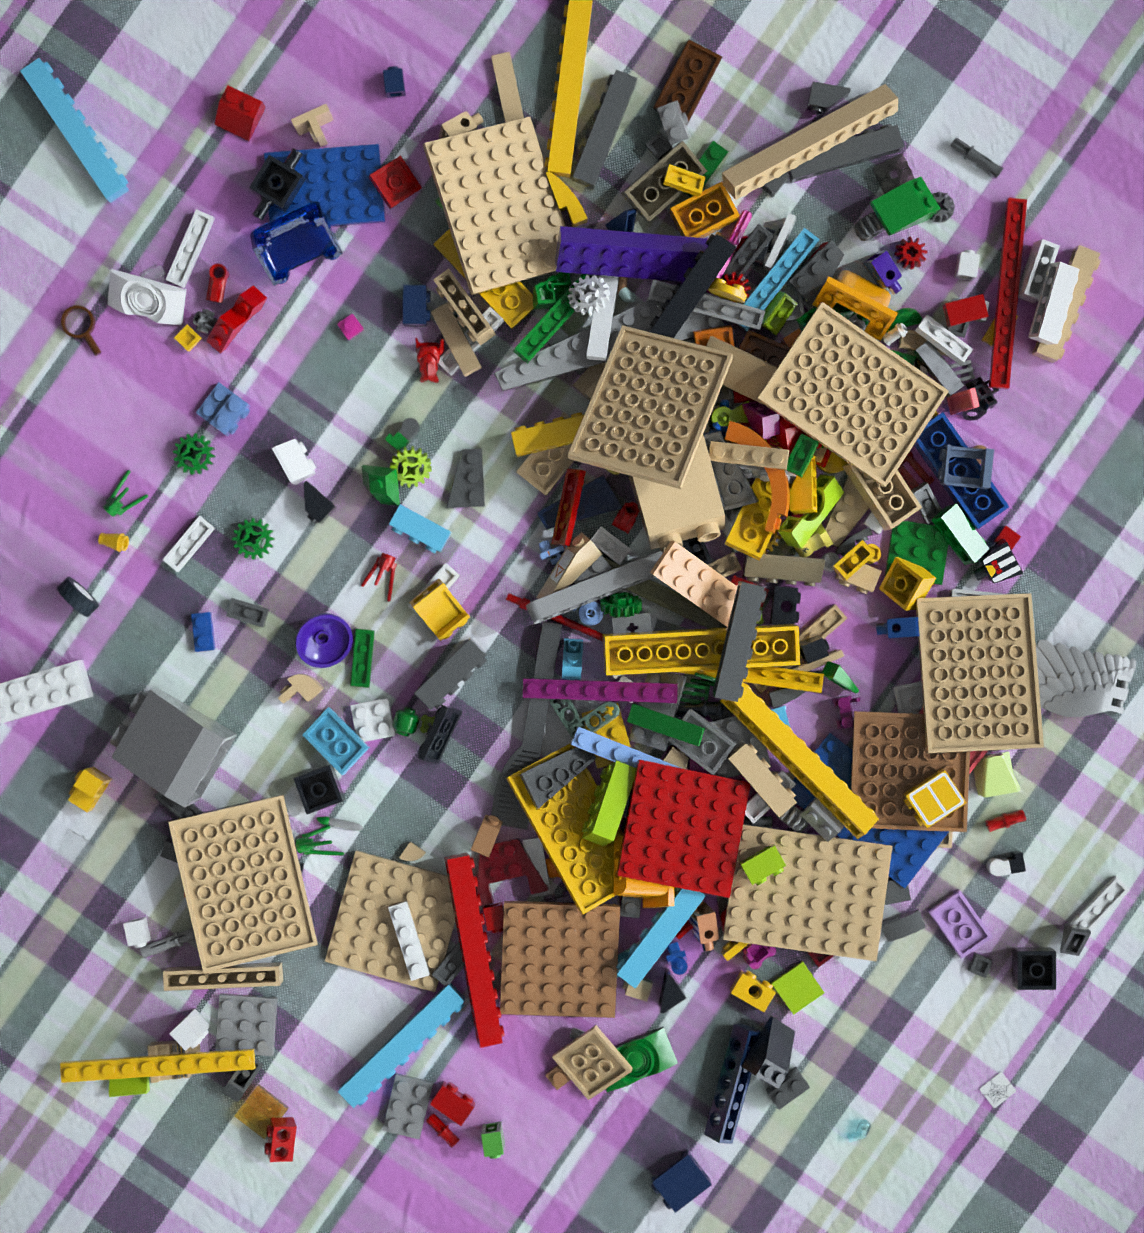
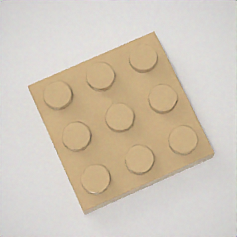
[552,1025,633,1100]

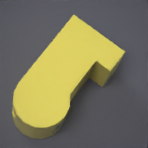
[794,524,833,558]

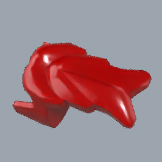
[415,338,445,383]

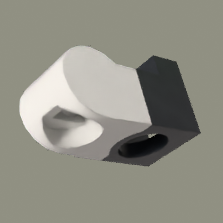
[986,850,1026,876]

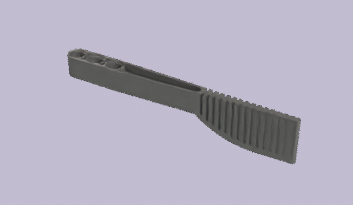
[491,621,562,830]

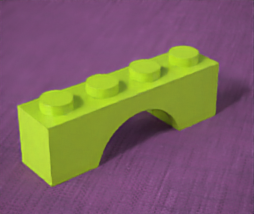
[778,474,844,549]

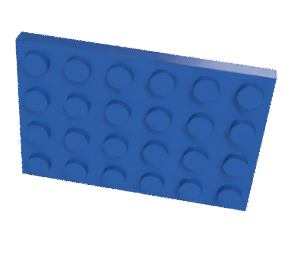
[264,144,385,231]

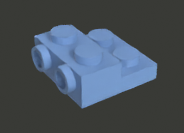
[196,382,250,436]

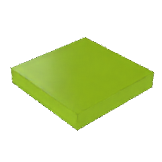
[771,961,825,1015]

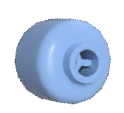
[579,602,603,626]

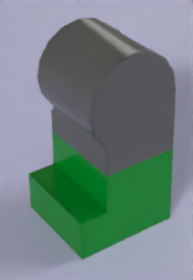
[385,418,420,452]

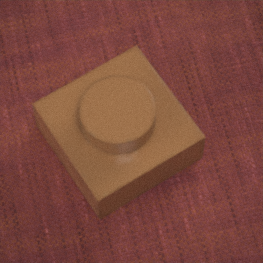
[545,1064,571,1090]

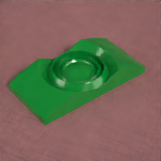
[606,1027,678,1092]

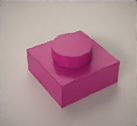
[337,313,364,341]

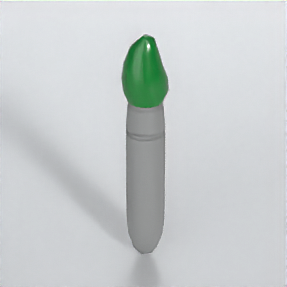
[316,816,363,831]

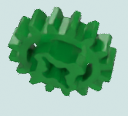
[173,433,216,475]
[232,518,275,560]
[600,592,642,618]

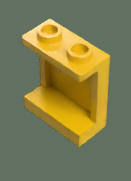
[409,579,470,641]

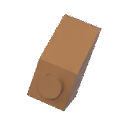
[471,814,503,857]

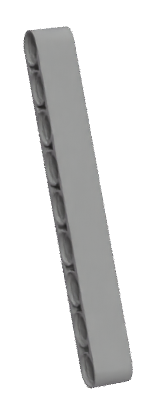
[526,551,663,624]

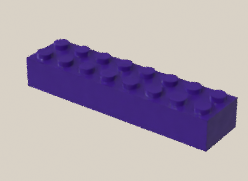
[555,226,708,282]

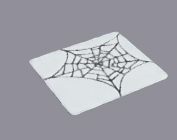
[980,1072,1016,1108]

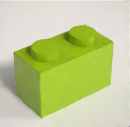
[739,844,786,886]

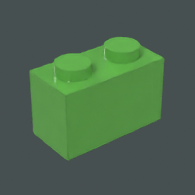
[481,1121,505,1159]

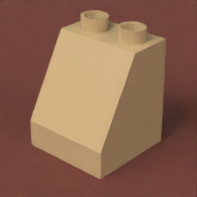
[628,435,725,553]

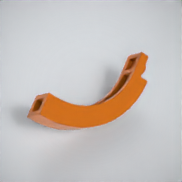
[725,421,790,534]

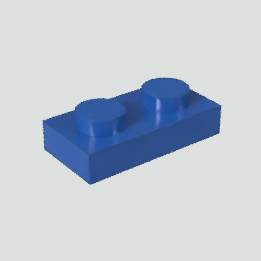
[191,612,215,652]

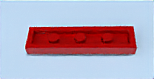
[551,469,586,546]

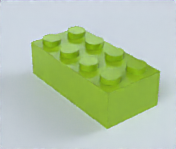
[582,760,636,846]

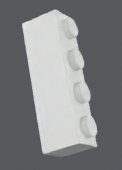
[1028,262,1080,345]

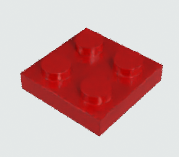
[368,155,422,209]

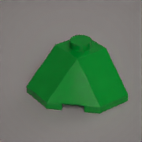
[361,465,400,506]

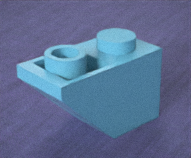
[562,638,583,680]

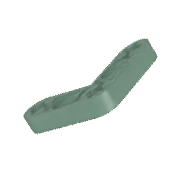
[550,699,620,738]

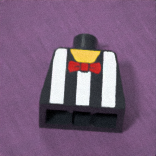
[973,539,1023,583]

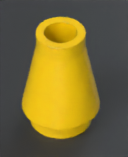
[98,533,129,552]

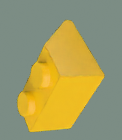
[879,557,936,611]

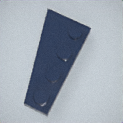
[537,475,622,530]

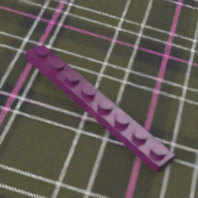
[523,678,678,703]

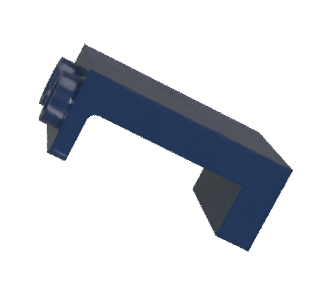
[651,1149,712,1213]

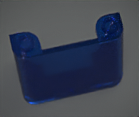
[250,201,343,286]

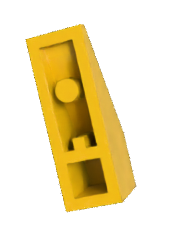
[789,455,817,515]

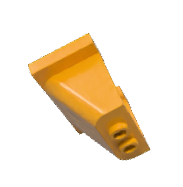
[812,270,898,341]
[613,836,674,909]

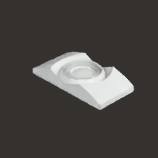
[108,269,186,325]

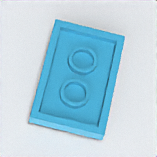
[303,707,370,775]

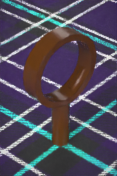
[61,305,102,356]

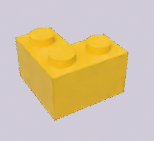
[68,766,112,813]

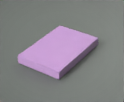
[928,889,992,959]

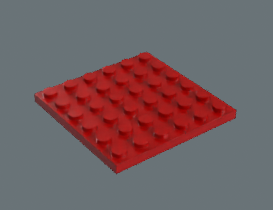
[616,760,750,898]

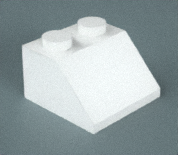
[272,439,316,485]

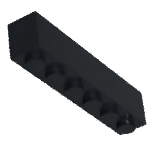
[650,232,737,338]

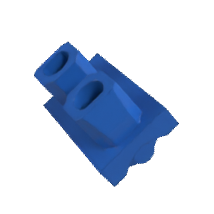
[666,942,688,975]

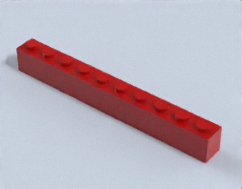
[444,852,505,1048]

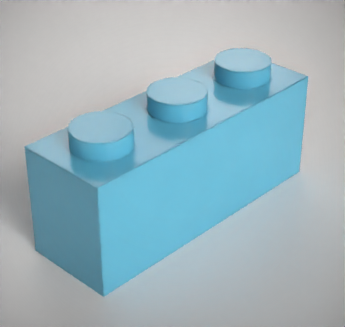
[389,504,452,553]

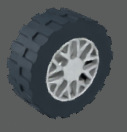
[57,577,99,617]

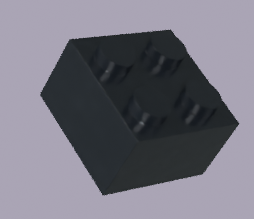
[293,764,345,814]
[1012,947,1056,990]

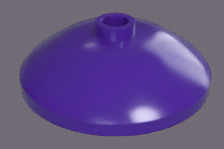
[295,613,353,668]

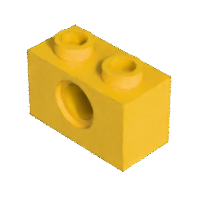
[831,540,875,581]
[730,970,776,1012]

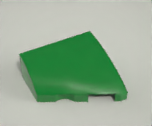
[533,272,571,310]

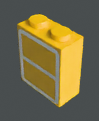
[903,769,967,828]

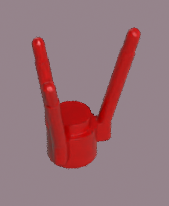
[361,553,397,602]

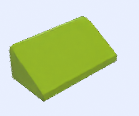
[761,291,798,335]
[109,1077,150,1097]

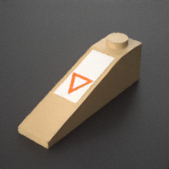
[536,532,602,599]

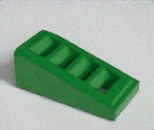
[821,661,859,694]

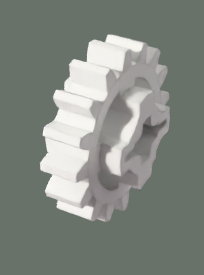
[568,275,610,315]

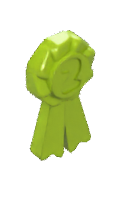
[710,401,749,427]

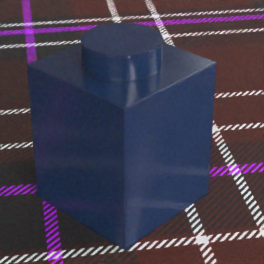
[383,66,406,98]

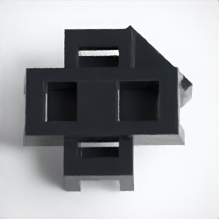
[962,377,999,421]

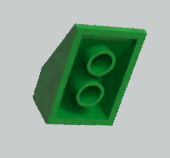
[870,177,941,236]

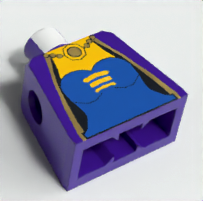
[862,251,903,295]

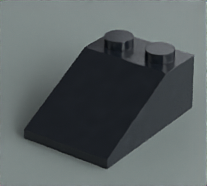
[741,1016,795,1089]

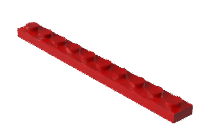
[988,197,1027,390]

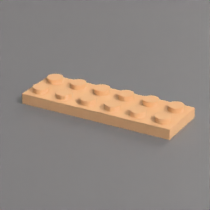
[650,540,737,628]

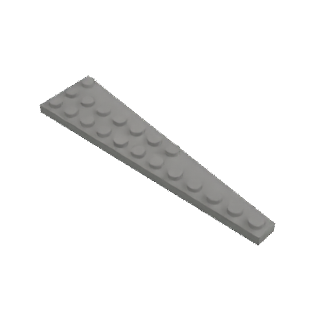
[494,292,725,391]

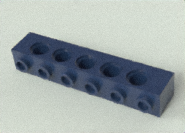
[704,1024,761,1144]

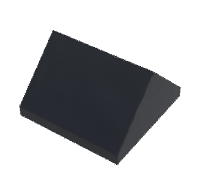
[658,968,686,1014]

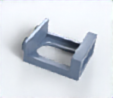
[938,445,994,489]

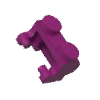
[832,695,861,729]
[742,944,776,970]

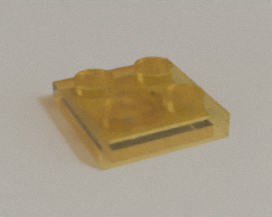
[234,1084,289,1139]

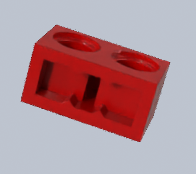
[264,1117,297,1162]

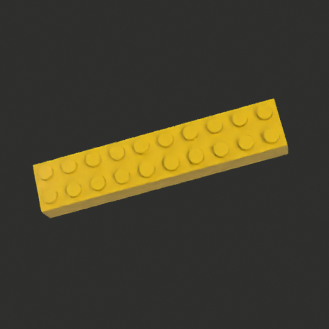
[602,624,800,675]

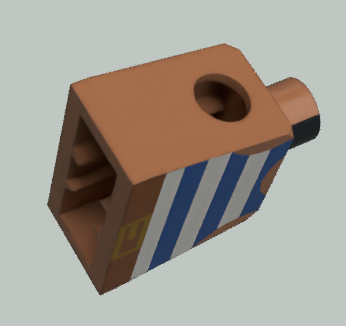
[689,902,719,951]

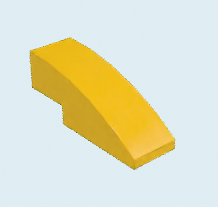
[546,171,588,227]

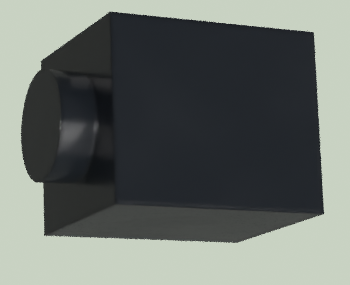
[799,635,830,664]

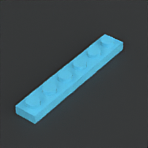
[738,228,820,331]

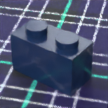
[403,285,431,327]

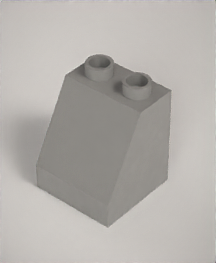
[110,688,237,808]

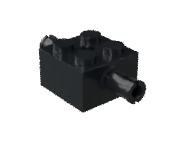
[249,148,305,221]

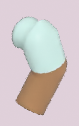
[617,277,636,303]

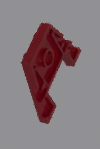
[477,838,549,907]

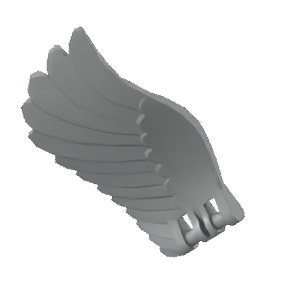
[1036,640,1136,717]

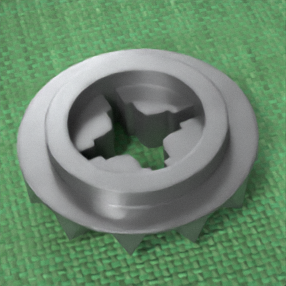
[930,191,955,223]

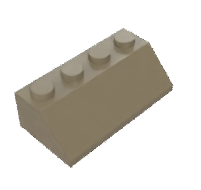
[621,141,707,222]
[742,554,825,586]

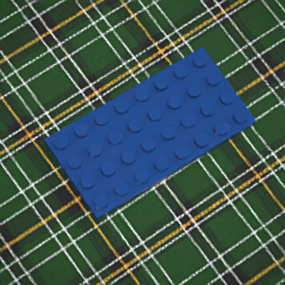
[791,733,949,889]

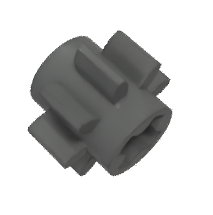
[193,309,217,334]

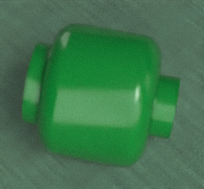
[392,707,420,737]

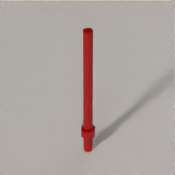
[506,593,603,642]

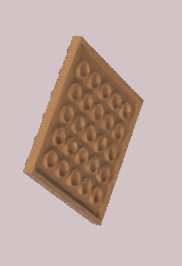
[851,711,970,832]
[500,901,620,1018]

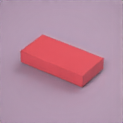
[946,388,979,415]

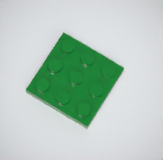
[884,521,949,585]

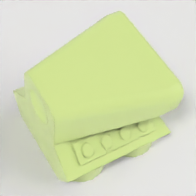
[973,752,1020,797]

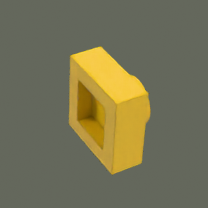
[174,324,202,352]

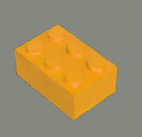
[669,181,740,238]

